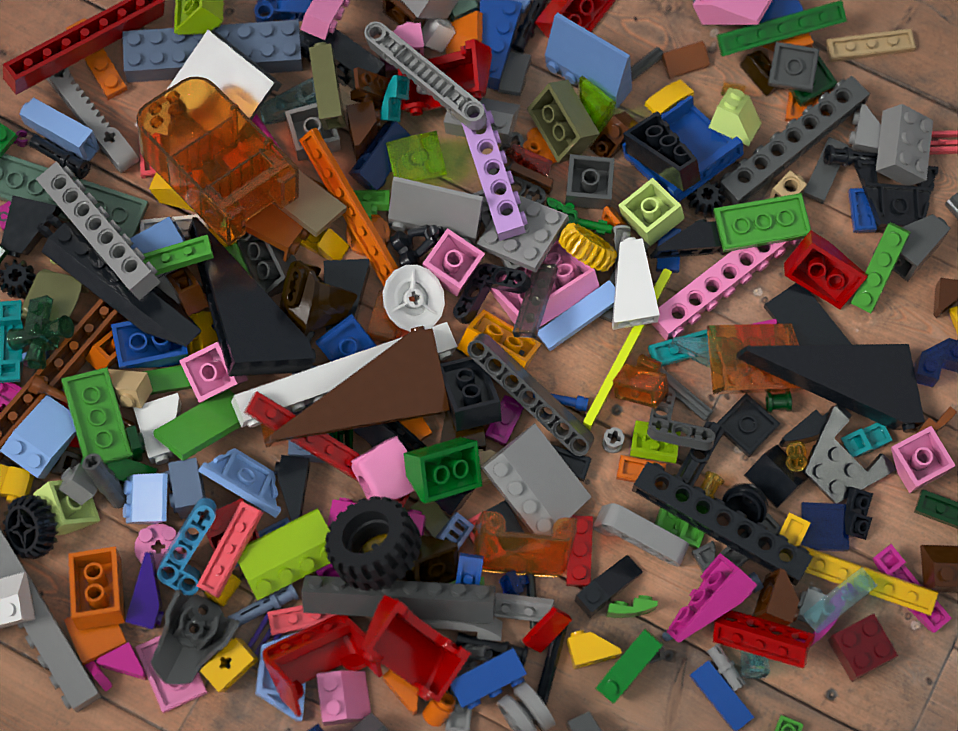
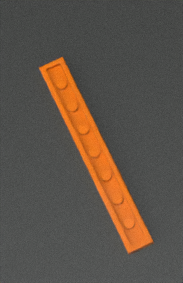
[299,127,398,286]

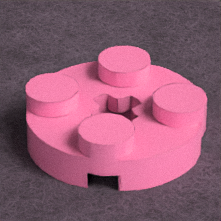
[135,524,183,572]

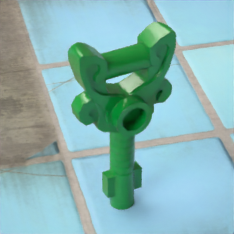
[546,197,613,235]

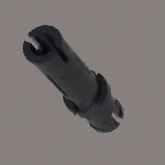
[511,0,548,53]

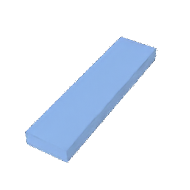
[536,280,615,351]

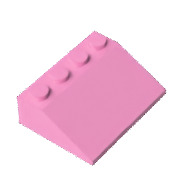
[693,0,772,25]
[490,236,600,336]

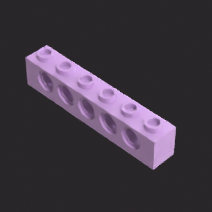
[462,104,528,241]

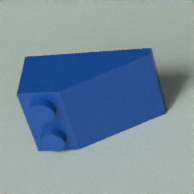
[111,321,189,369]

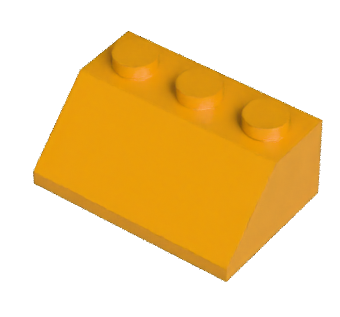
[457,309,542,382]

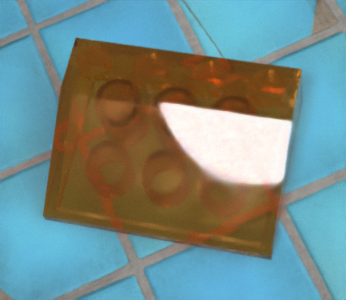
[707,323,803,395]

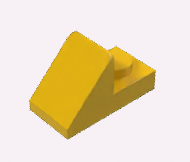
[300,228,350,260]

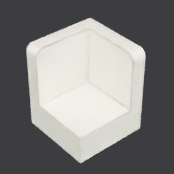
[422,19,456,52]

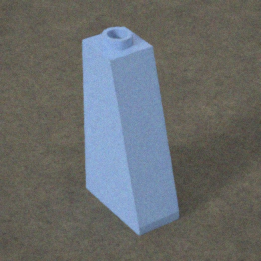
[20,97,100,161]

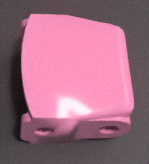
[351,436,414,500]

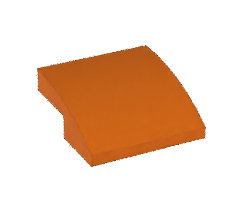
[63,616,127,665]

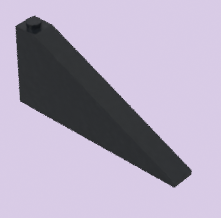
[188,217,316,377]
[736,344,925,433]

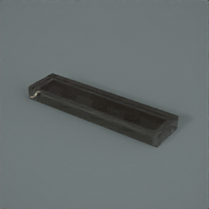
[513,264,558,338]

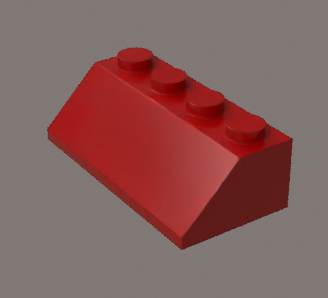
[535,0,615,39]

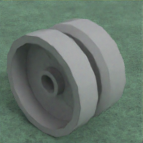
[496,682,556,731]

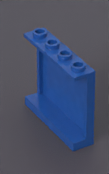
[622,95,744,202]

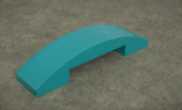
[0,300,24,383]

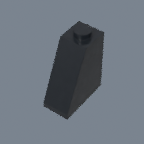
[1,195,62,258]

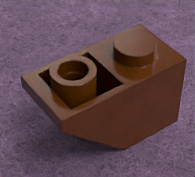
[590,111,638,158]

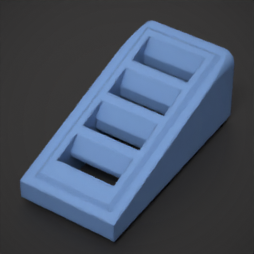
[435,512,475,550]

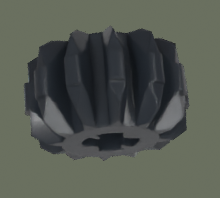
[687,180,726,218]
[0,259,36,299]

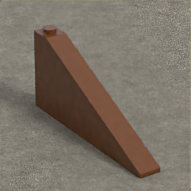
[264,326,450,444]

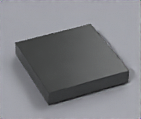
[768,42,820,93]

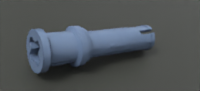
[227,583,299,628]

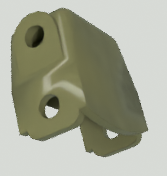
[21,269,89,337]

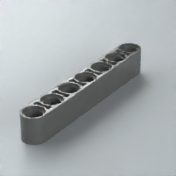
[467,333,594,456]

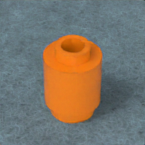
[422,692,456,727]

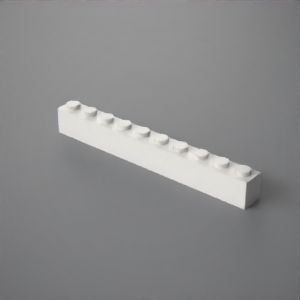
[231,322,458,428]

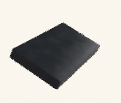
[764,283,852,345]

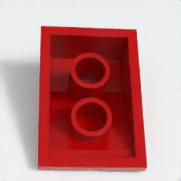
[784,230,868,309]

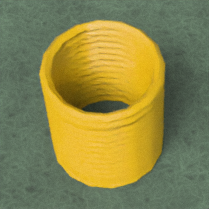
[204,574,241,607]

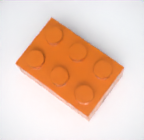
[68,546,125,630]

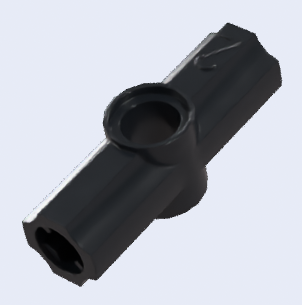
[677,421,725,487]

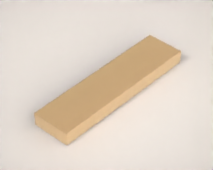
[826,29,916,62]

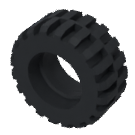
[325,496,422,591]

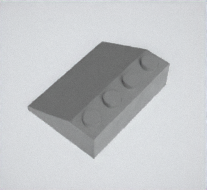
[388,176,483,246]
[480,423,591,542]

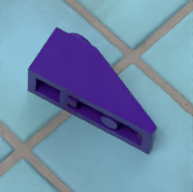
[125,552,164,629]

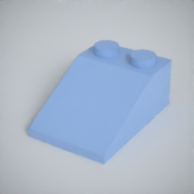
[0,395,76,479]

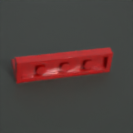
[713,610,815,669]

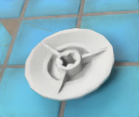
[383,265,445,332]

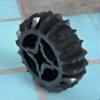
[2,495,59,559]

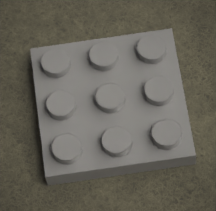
[477,195,569,272]

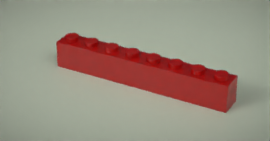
[3,0,165,95]

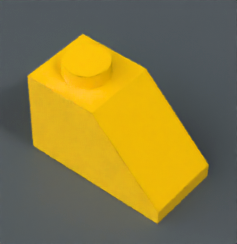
[566,630,622,669]

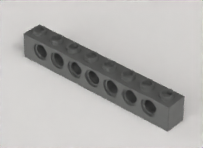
[719,76,870,205]

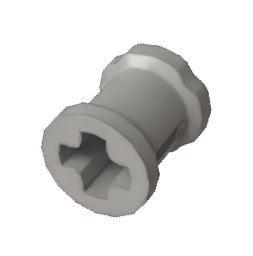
[602,427,625,453]

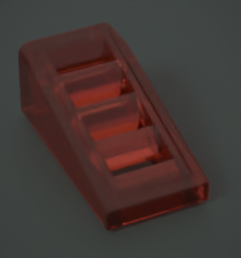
[505,144,553,177]

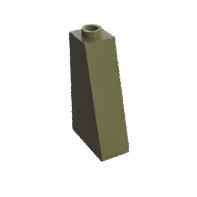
[309,42,347,130]

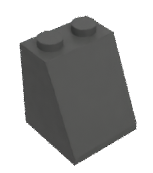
[873,214,951,282]

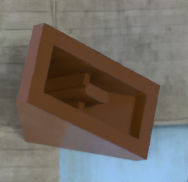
[933,278,958,318]

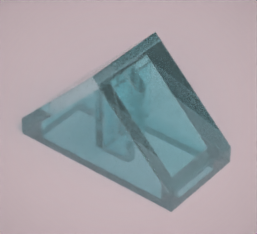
[740,650,770,679]

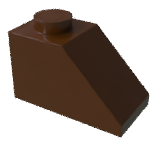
[166,266,209,316]

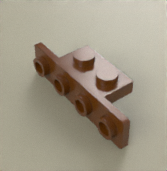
[350,67,391,110]

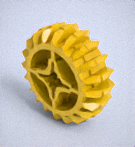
[559,223,617,271]

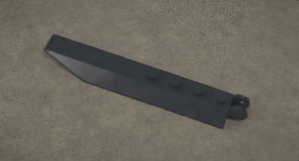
[36,214,202,347]

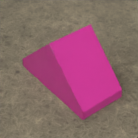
[97,642,147,680]

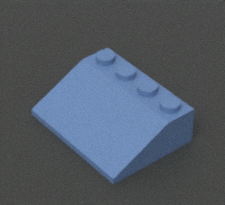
[545,12,632,109]

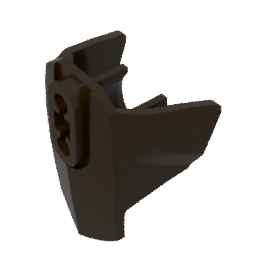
[280,261,358,337]

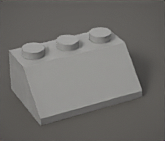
[444,98,520,144]

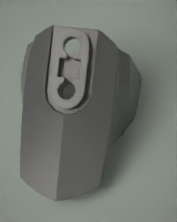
[151,589,240,685]

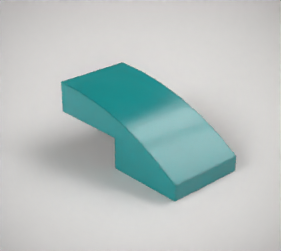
[381,75,410,122]
[841,423,893,458]

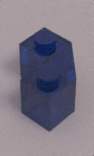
[914,338,958,388]

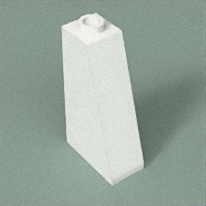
[612,237,660,330]

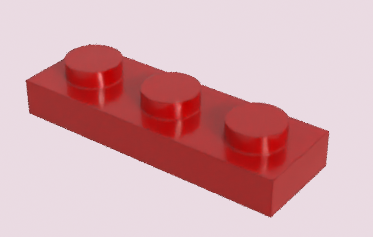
[566,515,593,587]

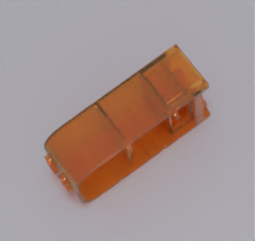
[136,76,299,246]

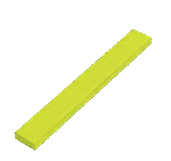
[583,268,672,430]

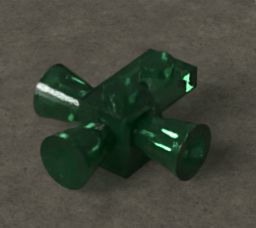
[7,295,74,370]

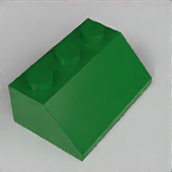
[403,437,482,503]

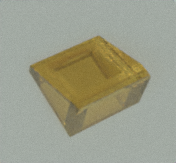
[721,80,745,96]

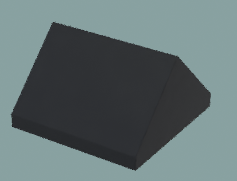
[744,445,809,508]

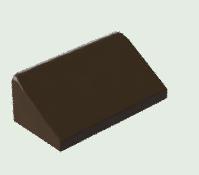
[740,50,780,96]

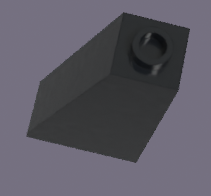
[324,259,370,333]

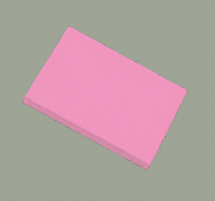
[135,636,208,714]

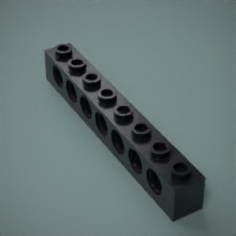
[632,461,813,586]

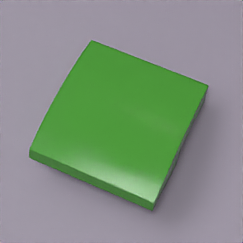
[654,493,708,548]

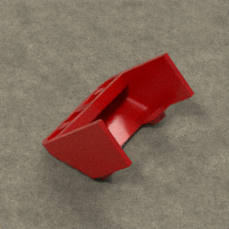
[262,615,383,717]

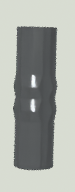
[82,453,127,508]

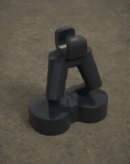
[390,224,444,266]

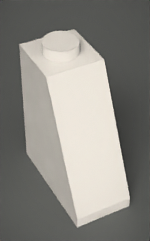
[133,393,182,465]

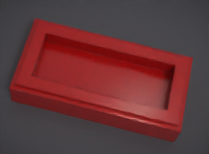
[522,606,572,653]

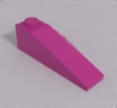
[666,553,757,643]

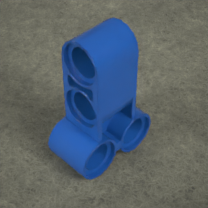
[254,0,313,22]

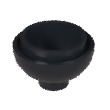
[722,483,768,523]

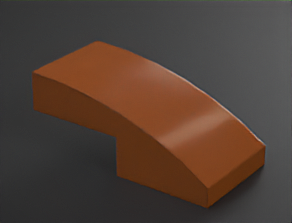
[915,406,957,434]

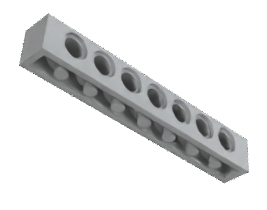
[36,161,161,300]

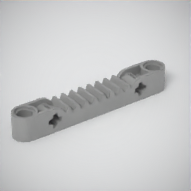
[364,21,487,130]
[47,67,140,173]

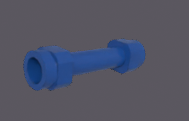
[533,393,589,412]

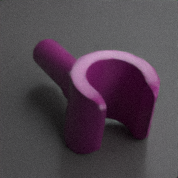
[13,130,28,147]

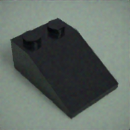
[440,357,502,432]

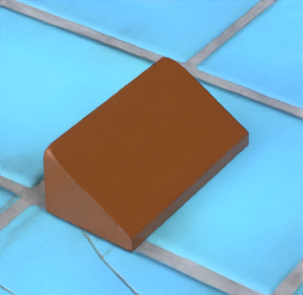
[661,41,710,79]

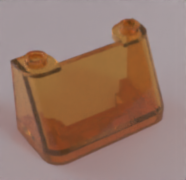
[473,511,577,577]

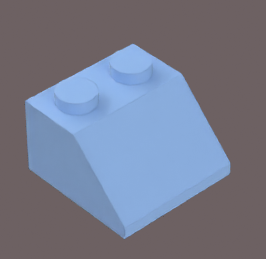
[123,473,168,525]

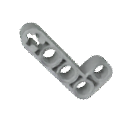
[593,503,689,567]

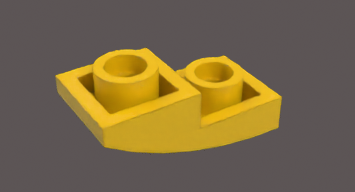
[644,79,694,115]

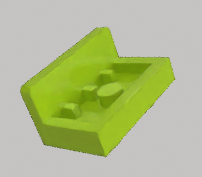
[630,420,681,464]

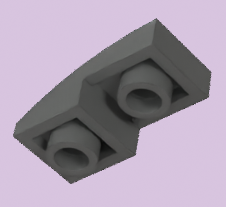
[499,51,531,96]

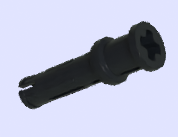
[29,135,91,179]
[823,145,878,167]
[456,632,529,667]

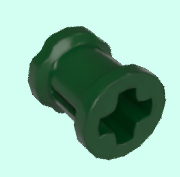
[765,391,792,412]

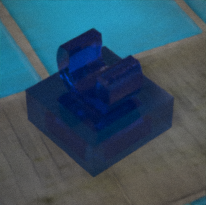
[499,570,530,595]

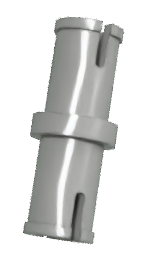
[706,643,746,691]

